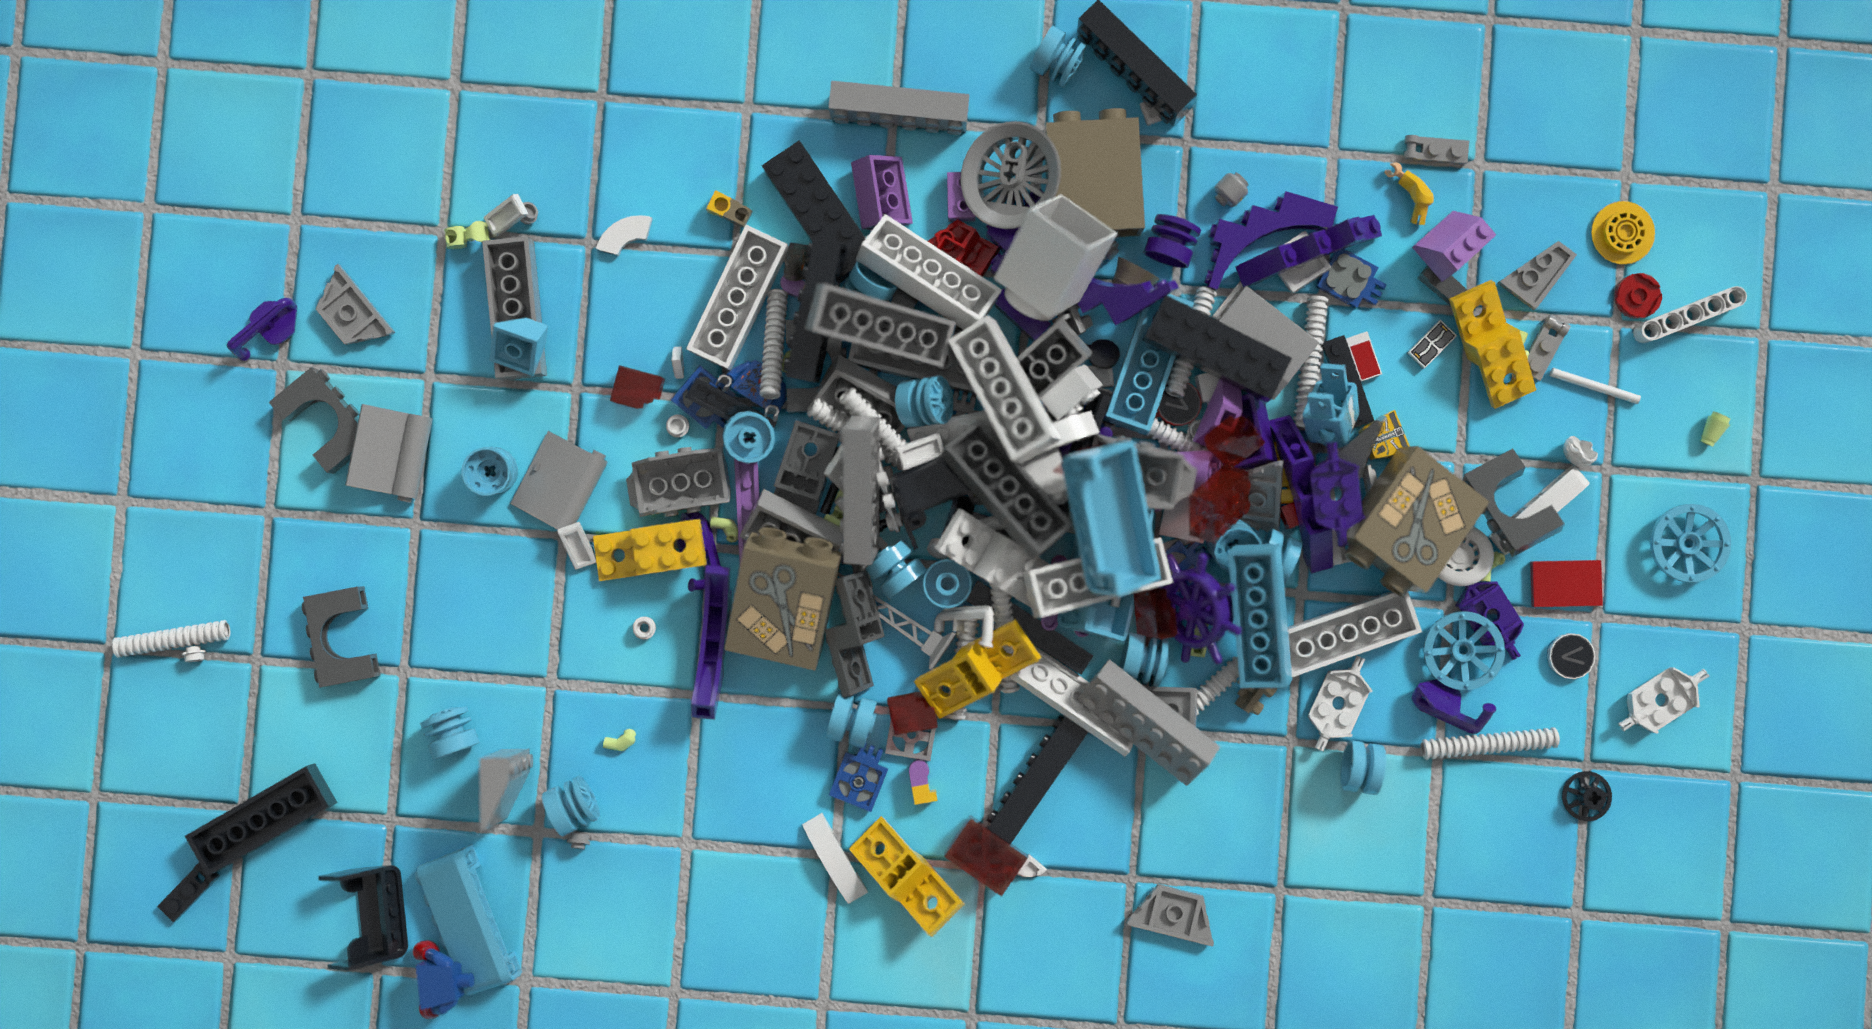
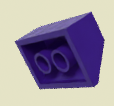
[1219,394,1278,472]

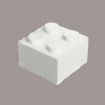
[1040,365,1103,420]

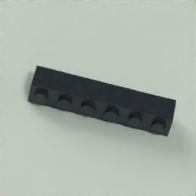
[986,715,1088,844]

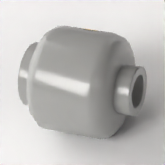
[1214,172,1249,207]

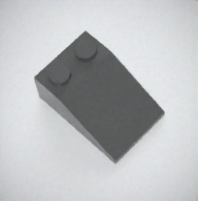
[1338,415,1386,480]

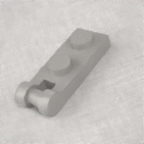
[1404,135,1469,165]
[1527,315,1571,382]

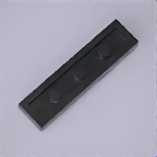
[1322,335,1374,428]
[685,377,777,434]

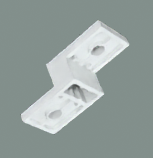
[934,508,1051,607]

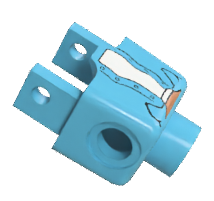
[1302,363,1359,449]

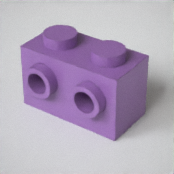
[947,172,976,222]

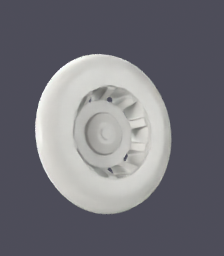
[1438,527,1494,586]

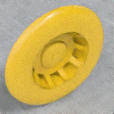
[1591,201,1655,264]

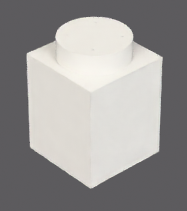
[994,195,1117,320]

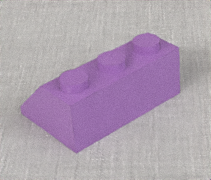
[851,155,913,230]
[1412,211,1496,282]

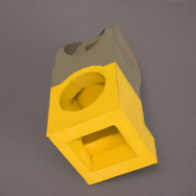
[706,190,753,228]

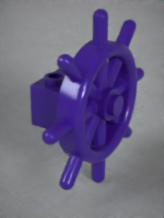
[1148,553,1242,665]

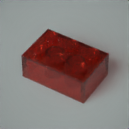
[1189,464,1251,543]
[944,815,1028,897]

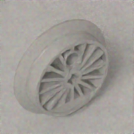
[961,121,1061,229]

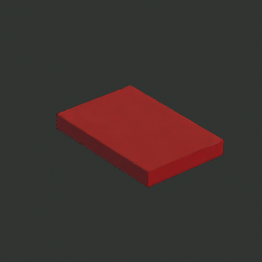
[1530,560,1603,607]

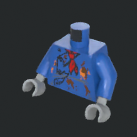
[715,360,786,422]

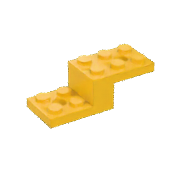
[1449,280,1536,409]
[593,519,707,581]
[914,619,1041,719]
[849,816,965,937]

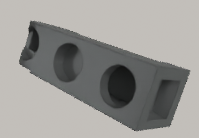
[1417,265,1480,313]

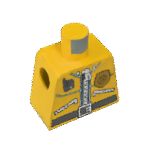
[1358,410,1410,460]

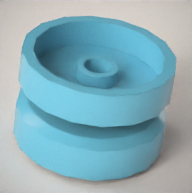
[722,411,775,463]
[1262,528,1302,585]
[1340,740,1386,795]

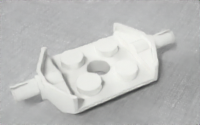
[1307,656,1373,752]
[1618,667,1709,734]

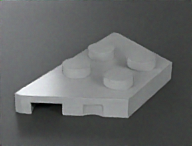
[316,264,396,345]
[1233,461,1283,532]
[1126,884,1214,947]

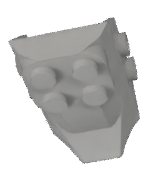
[1092,434,1197,509]
[626,447,731,517]

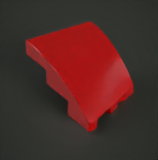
[927,219,1000,277]

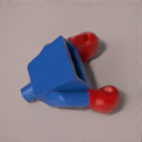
[413,940,474,1019]

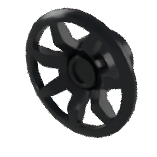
[1562,771,1612,821]

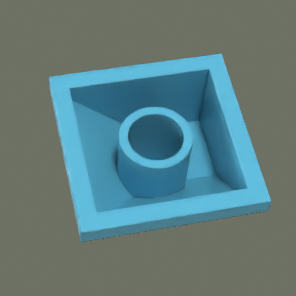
[490,318,548,376]

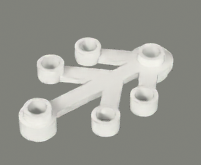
[877,446,903,532]

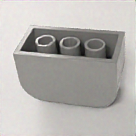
[1017,318,1093,399]

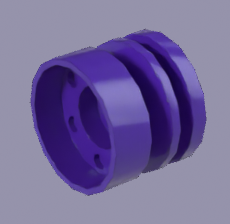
[1143,214,1201,268]

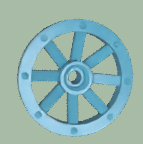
[1650,504,1731,582]
[1423,611,1505,690]

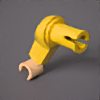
[1385,162,1434,225]

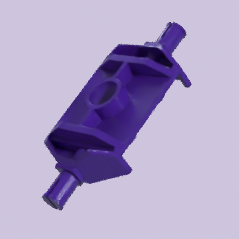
[1310,442,1365,546]
[1455,569,1524,660]

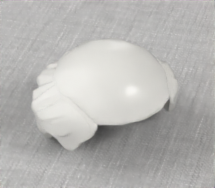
[1563,436,1598,467]

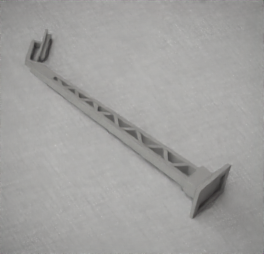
[835,572,957,670]

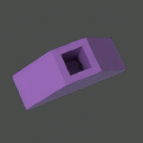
[1193,379,1242,449]

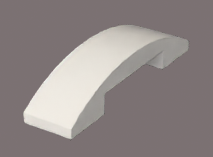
[1004,411,1099,460]
[802,813,868,904]

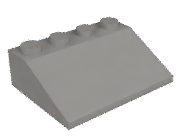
[1218,286,1319,400]
[480,749,533,831]

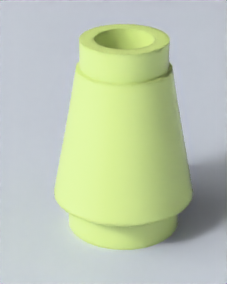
[1700,411,1731,447]

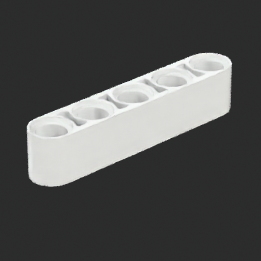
[1633,286,1747,343]
[1489,465,1590,555]

